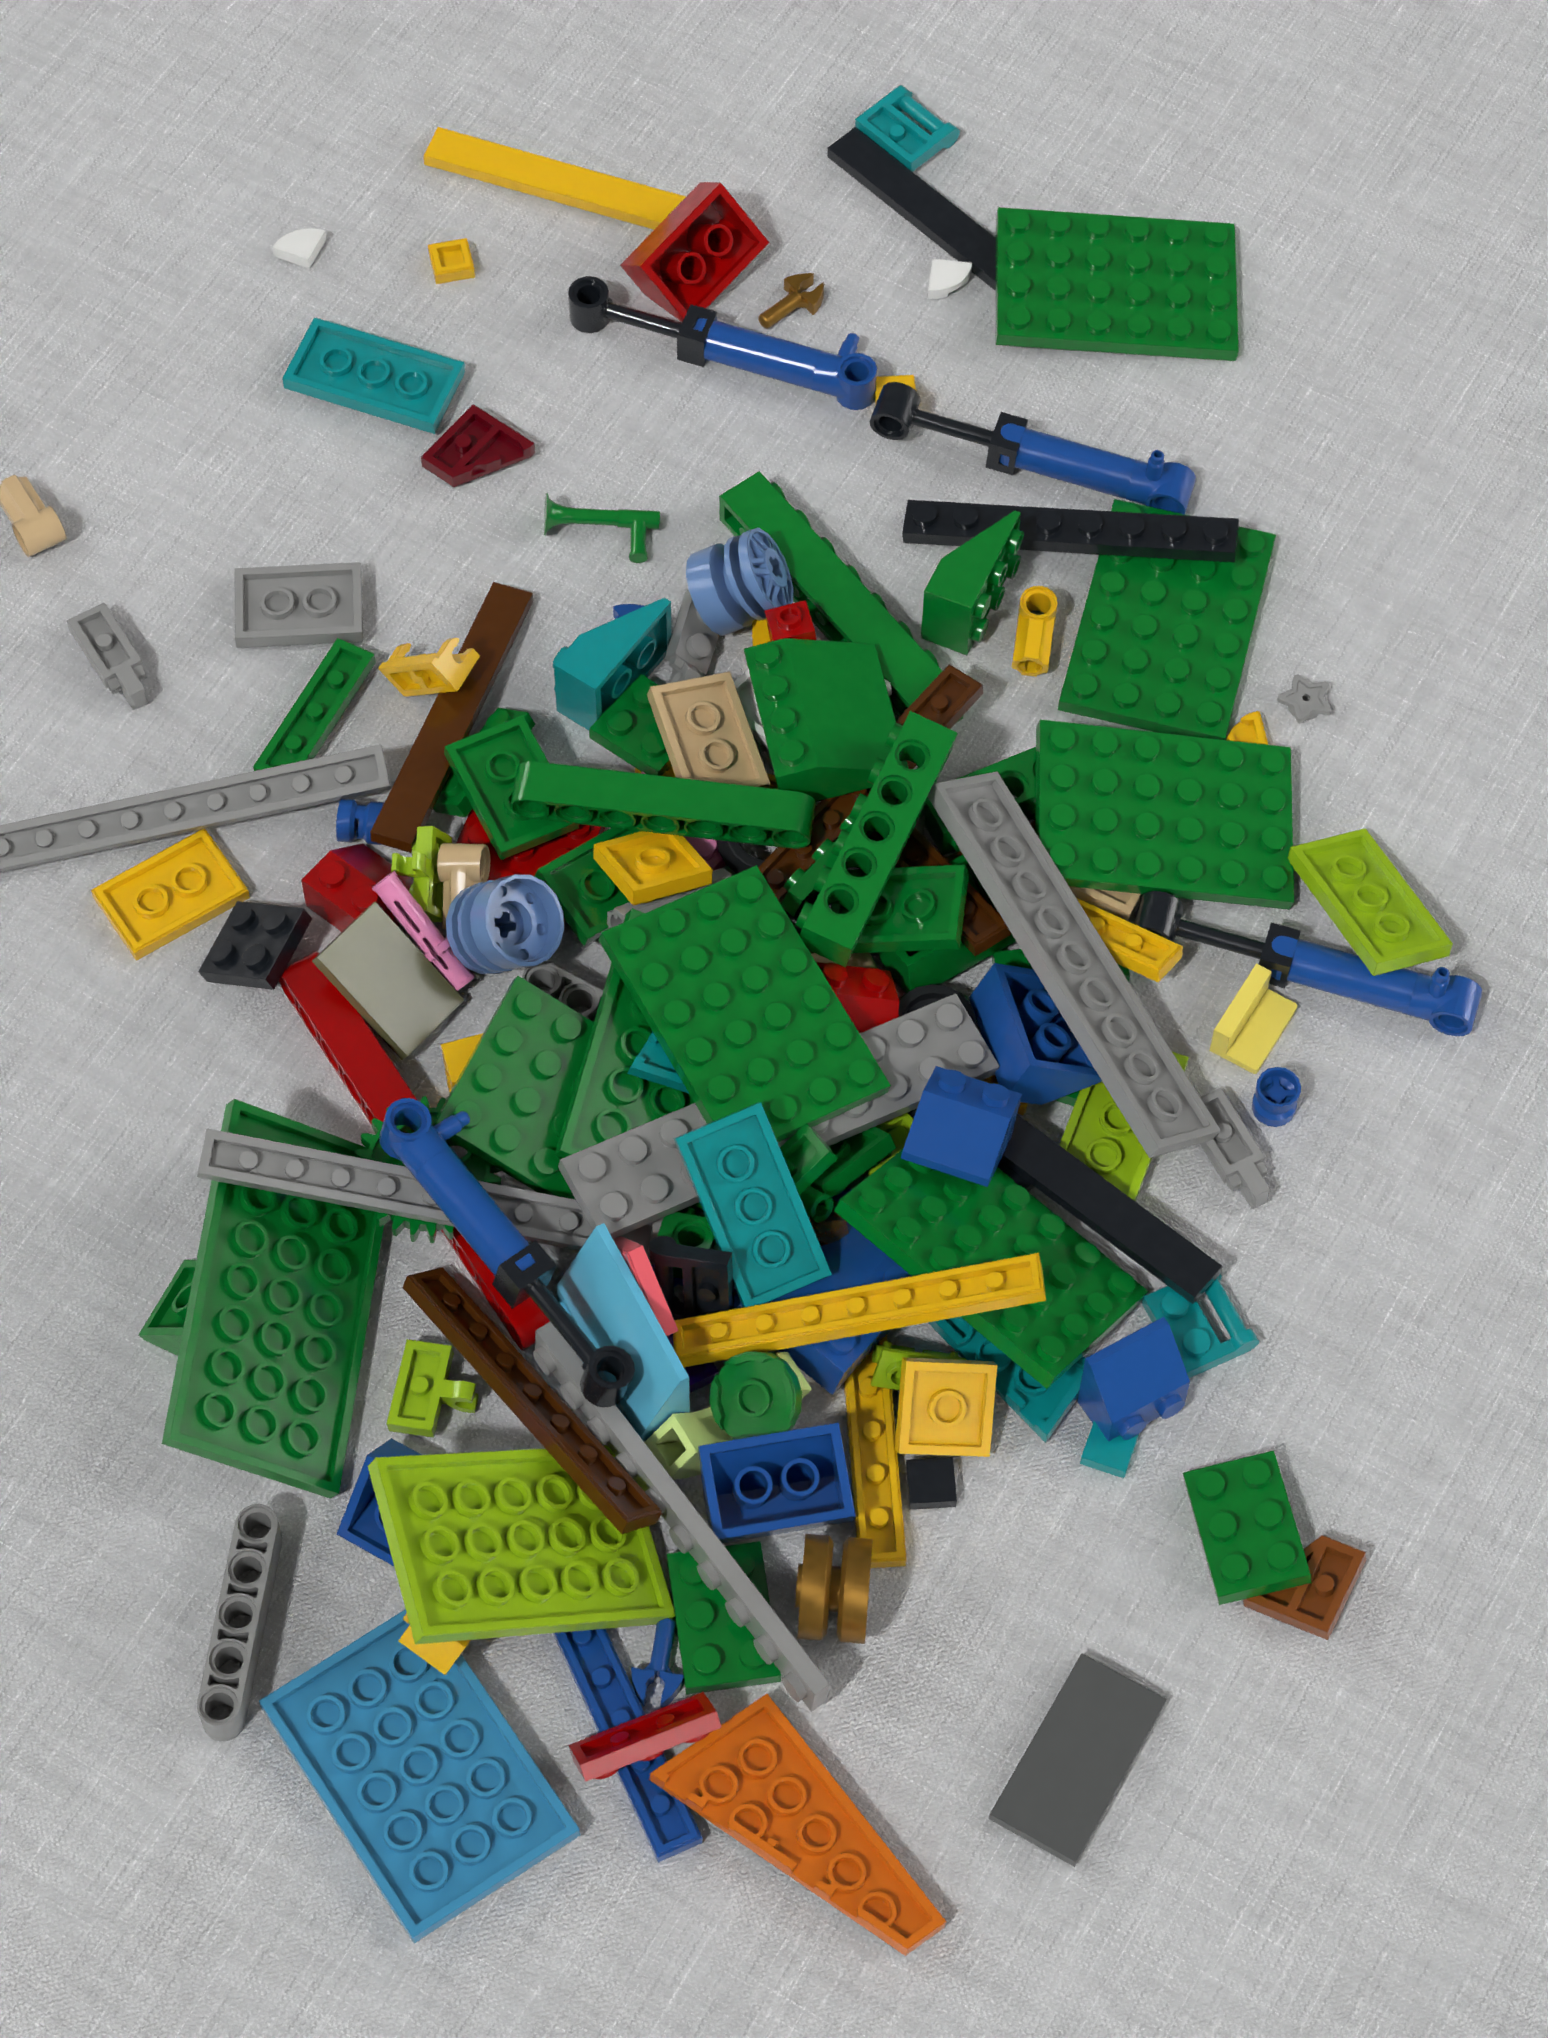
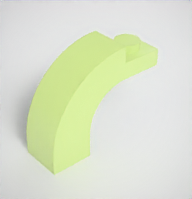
[644,1352,812,1480]

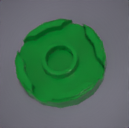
[709,1351,802,1440]

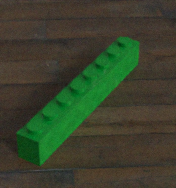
[719,471,963,723]

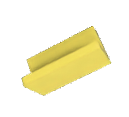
[1209,963,1297,1074]

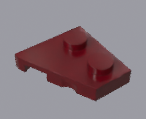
[421,404,535,487]

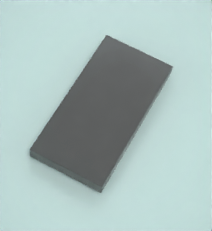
[989,1653,1167,1867]

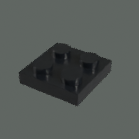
[198,901,313,990]

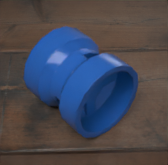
[336,799,384,845]
[1252,1067,1301,1127]

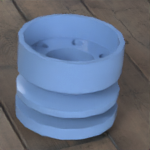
[686,528,794,636]
[446,874,564,974]

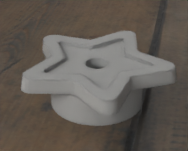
[1277,674,1331,723]

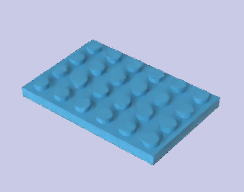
[259,1609,580,1943]

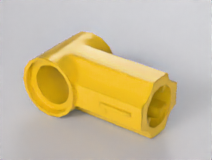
[1012,586,1058,677]

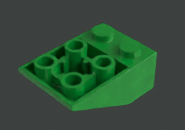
[921,511,1024,656]

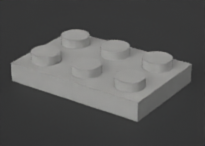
[234,562,363,648]

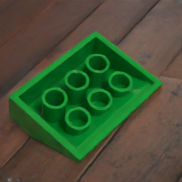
[744,638,909,802]

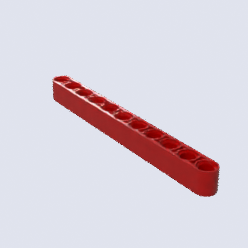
[279,951,550,1350]

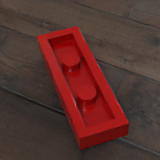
[568,1692,722,1782]

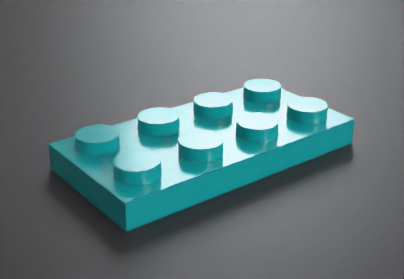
[282,317,465,434]
[673,1102,832,1308]

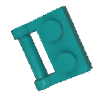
[855,85,960,172]
[1142,1274,1259,1378]

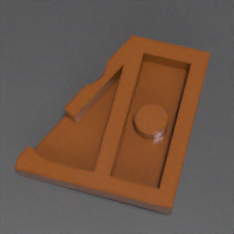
[1243,1535,1366,1640]

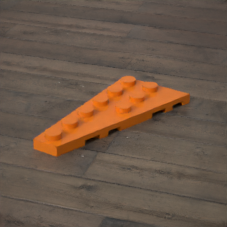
[649,1694,946,1956]

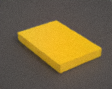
[91,829,250,961]

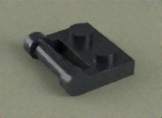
[649,1236,734,1320]

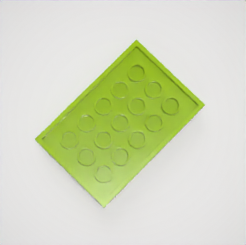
[368,1445,675,1644]

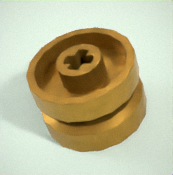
[795,1534,873,1644]

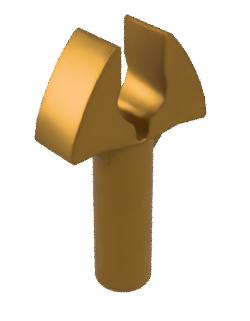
[758,273,824,329]

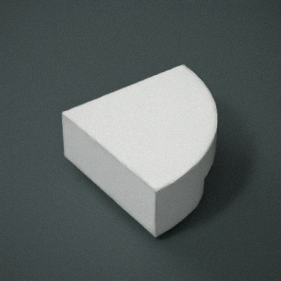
[272,228,326,269]
[928,259,972,299]

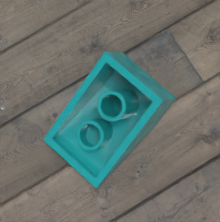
[552,598,672,730]

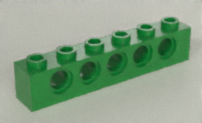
[795,711,958,967]

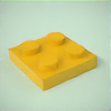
[593,831,713,906]
[895,1357,998,1457]

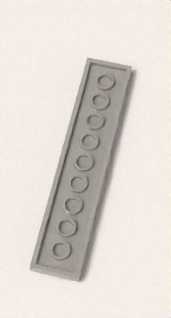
[927,772,1221,1158]
[558,993,1000,1239]

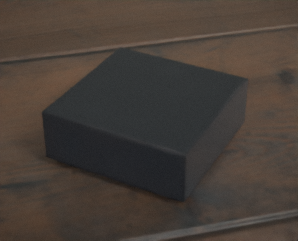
[906,1457,957,1510]

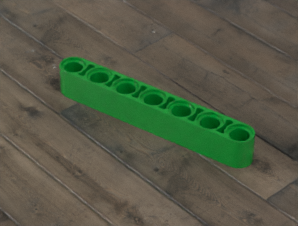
[510,761,816,849]

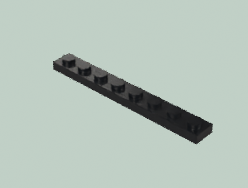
[902,500,1239,563]

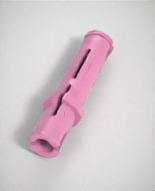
[372,871,475,991]

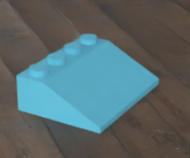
[557,1223,690,1442]

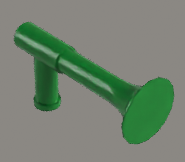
[544,493,660,563]

